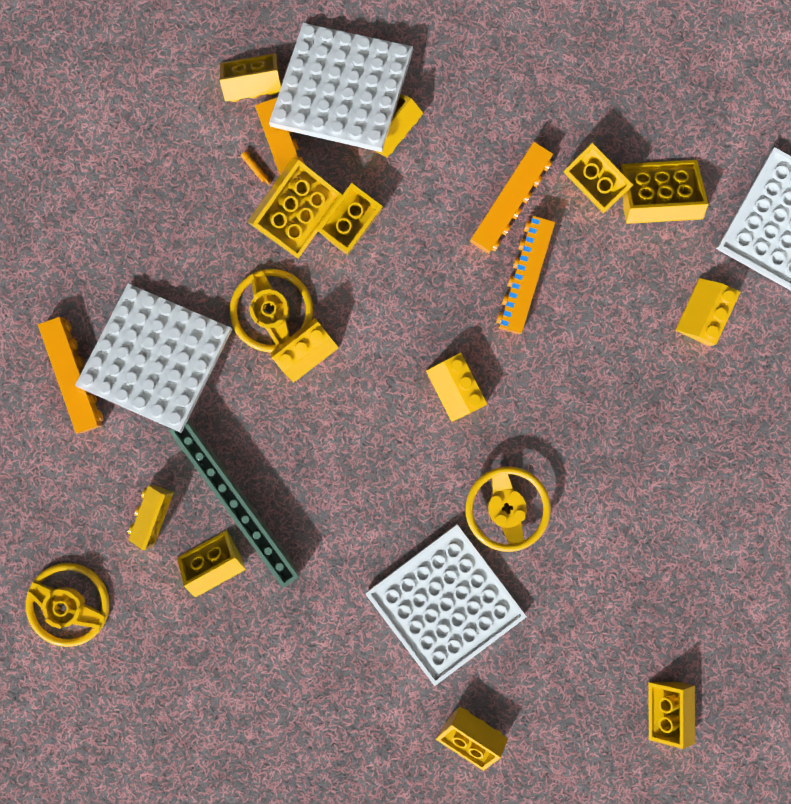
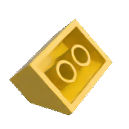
[220,53,282,102]
[374,94,423,158]
[563,143,633,214]
[317,183,383,256]
[675,278,741,346]
[270,318,339,383]
[426,353,487,422]
[128,484,174,550]
[177,530,246,597]
[648,682,695,749]
[436,707,508,771]

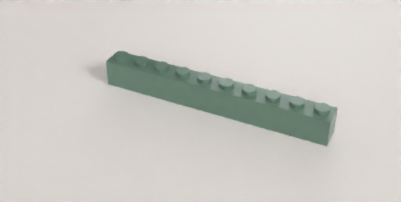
[169,419,301,588]

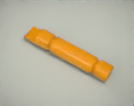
[241,151,271,185]

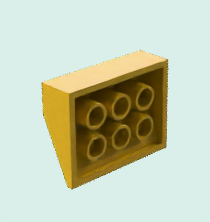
[247,158,342,259]
[621,160,708,224]

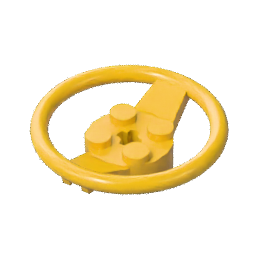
[230,269,313,352]
[465,466,551,552]
[26,563,110,647]

